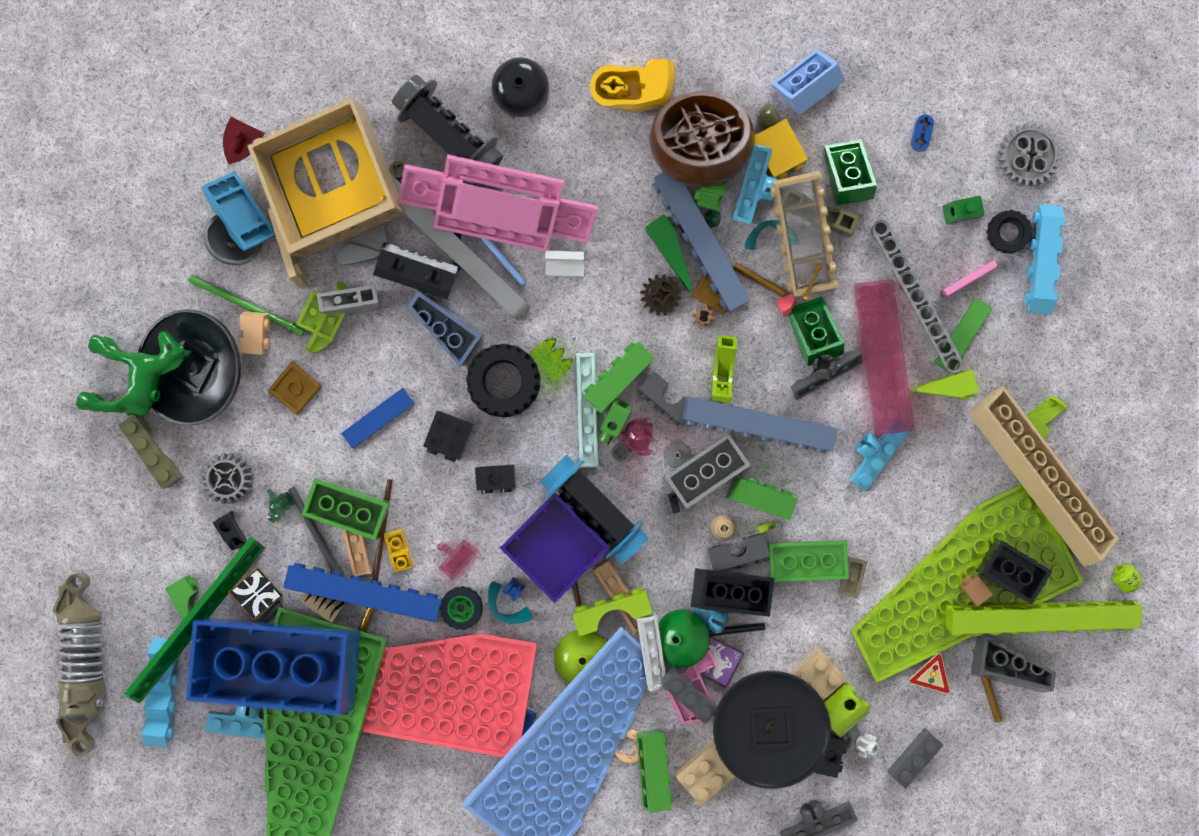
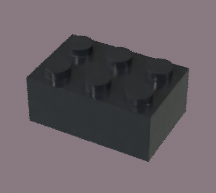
[976,538,1052,604]

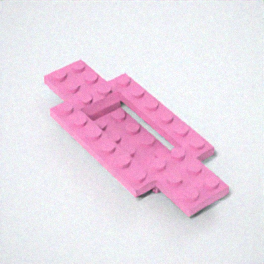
[398,155,597,251]

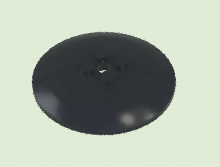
[138,309,241,425]
[713,670,831,789]

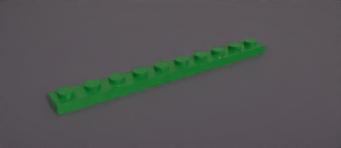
[124,537,266,703]

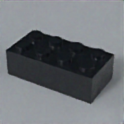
[690,568,775,617]

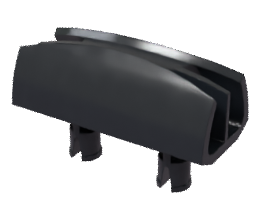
[373,242,458,299]

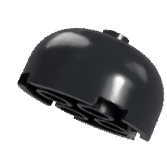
[491,57,549,117]

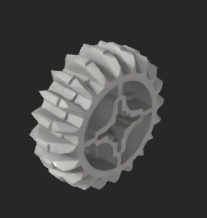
[201,453,254,504]

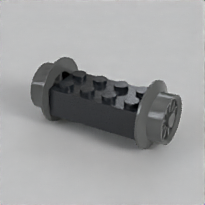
[392,75,504,184]

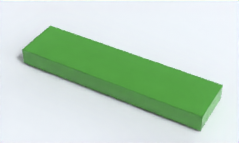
[934,298,992,373]

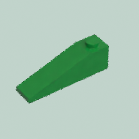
[644,214,692,292]

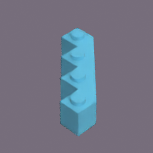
[1024,204,1065,315]
[141,638,180,747]

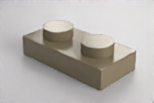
[838,556,867,599]

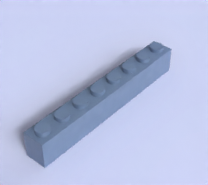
[652,172,751,313]
[681,396,838,454]

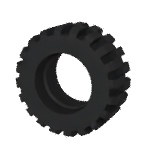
[466,344,541,417]

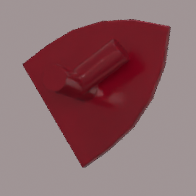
[223,117,265,164]

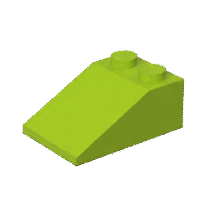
[909,369,980,400]

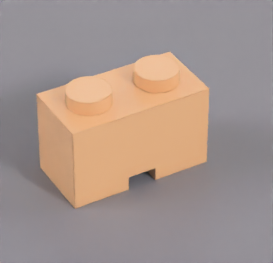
[239,311,271,355]

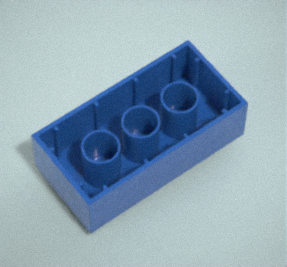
[186,618,361,715]

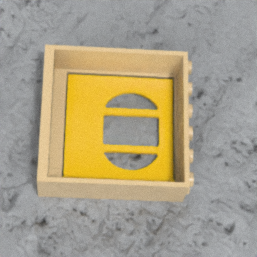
[248,98,406,258]

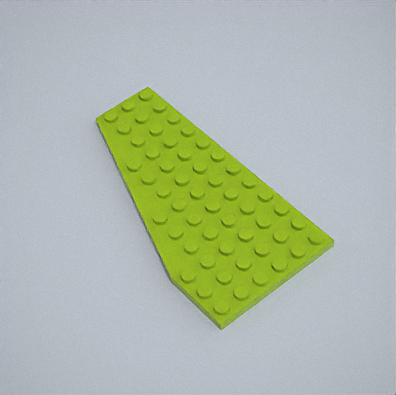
[850,484,1084,683]

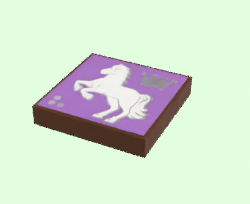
[700,636,744,687]

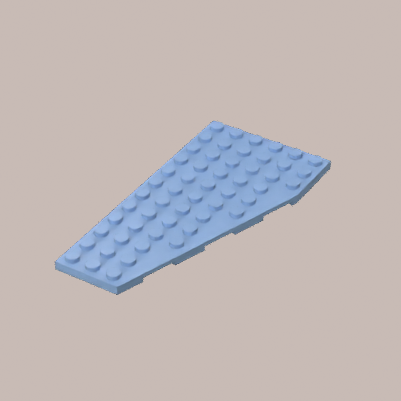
[462,627,647,836]

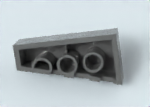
[971,635,1056,693]

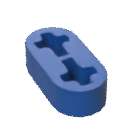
[911,114,934,152]

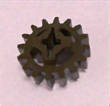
[640,274,682,316]

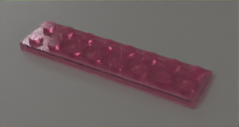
[854,279,915,436]

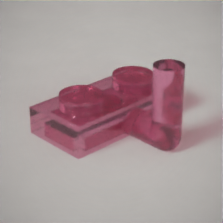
[437,539,478,580]

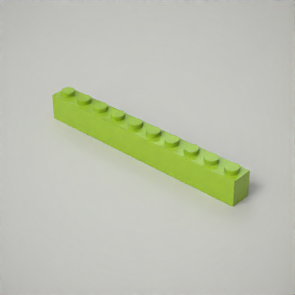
[946,600,1142,637]

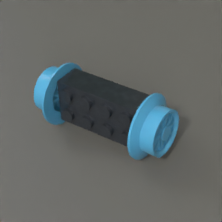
[540,455,649,565]

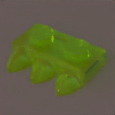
[530,338,573,382]

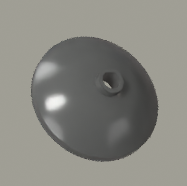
[203,215,263,265]

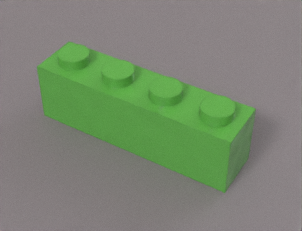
[583,342,655,413]
[636,729,672,813]

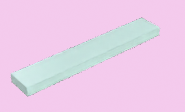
[576,353,599,468]

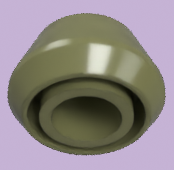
[757,103,780,128]

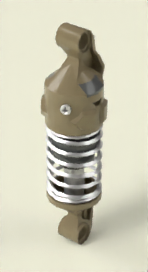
[52,572,105,757]

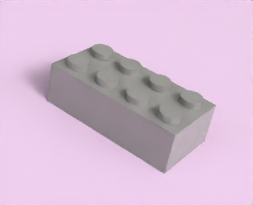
[664,433,750,509]

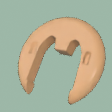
[615,729,639,764]

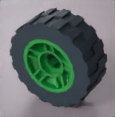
[440,586,483,630]

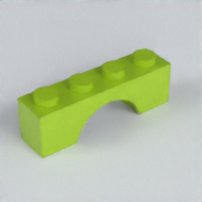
[572,587,653,636]

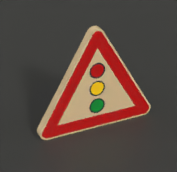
[909,653,950,694]

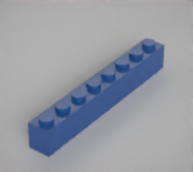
[283,562,441,622]

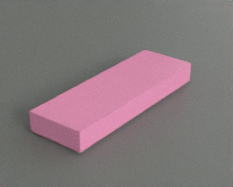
[940,260,998,297]

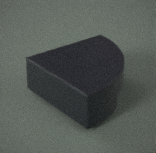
[668,493,680,514]

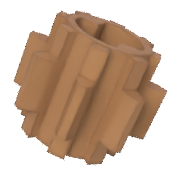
[691,305,716,329]

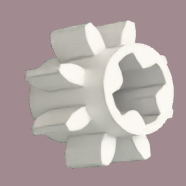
[855,734,880,759]

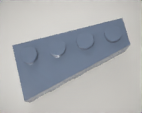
[407,291,485,368]

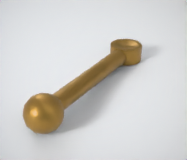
[802,264,823,301]

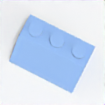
[772,49,845,116]

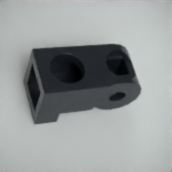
[213,511,247,551]

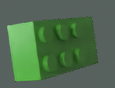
[302,477,391,540]

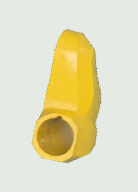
[590,59,675,113]

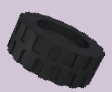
[986,210,1032,254]

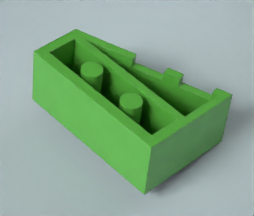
[726,476,798,520]

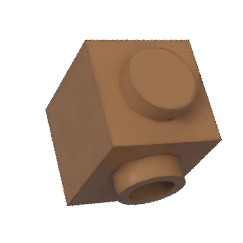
[959,574,993,607]

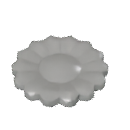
[664,442,690,468]

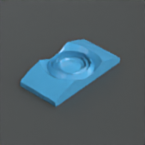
[201,171,276,252]

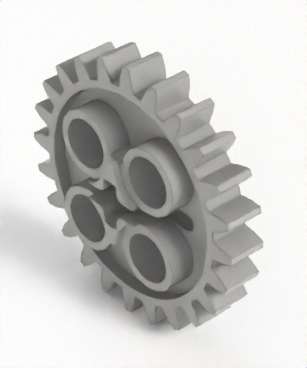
[997,123,1062,187]

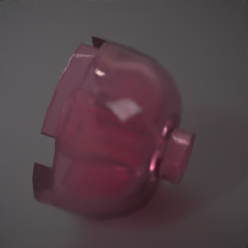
[621,418,653,456]

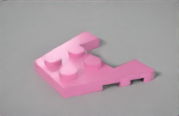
[666,648,718,724]

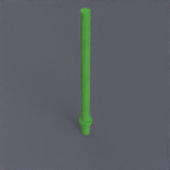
[188,275,305,336]

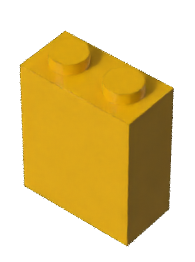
[755,119,808,180]

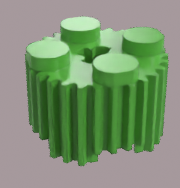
[694,182,727,211]

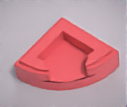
[775,294,796,317]

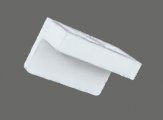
[545,251,584,277]

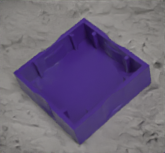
[500,493,610,603]

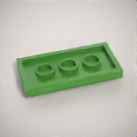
[769,540,849,582]

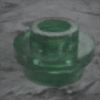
[704,209,721,228]

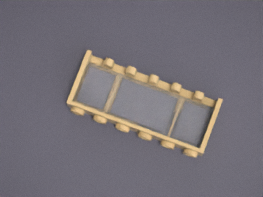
[770,171,840,297]

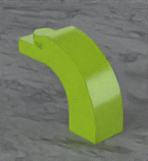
[711,335,737,404]

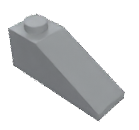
[317,285,378,313]

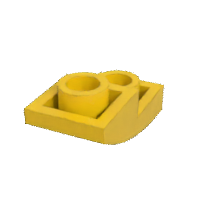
[384,528,414,573]

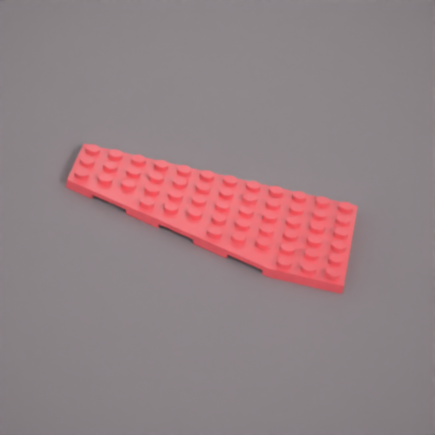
[362,633,538,757]

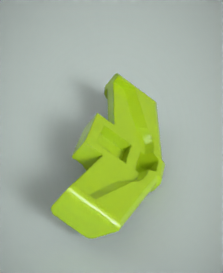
[1026,395,1068,439]

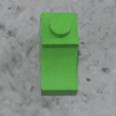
[165,575,199,620]

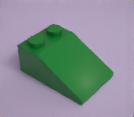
[824,139,877,205]
[788,297,845,366]

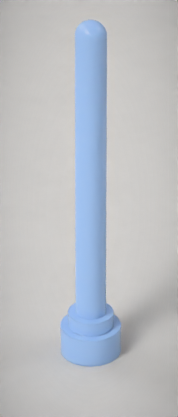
[481,238,526,287]

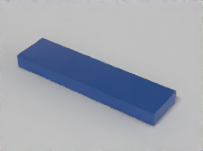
[341,388,414,449]

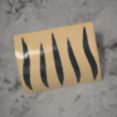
[300,593,347,623]

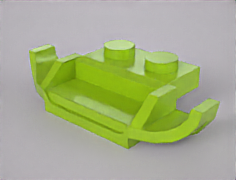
[296,281,348,353]

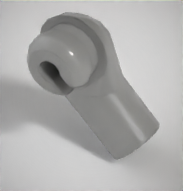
[847,725,860,751]

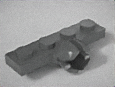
[790,348,863,400]
[779,800,858,836]

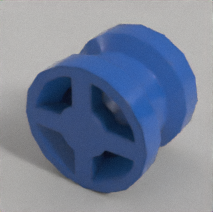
[502,577,526,601]

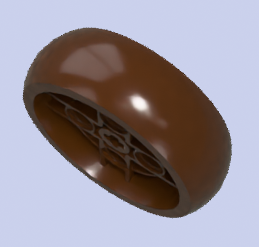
[649,91,755,187]

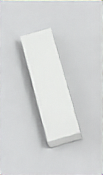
[637,613,666,692]

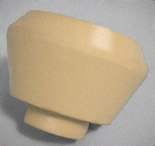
[710,514,736,541]

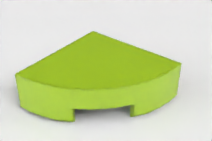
[756,520,776,533]

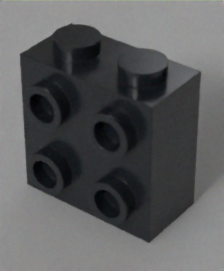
[423,410,474,462]

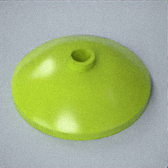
[554,630,607,684]

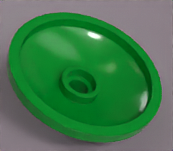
[658,609,710,668]

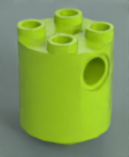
[823,683,871,738]

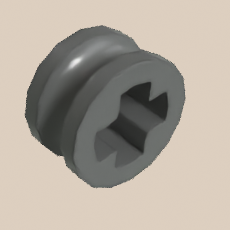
[612,443,629,461]

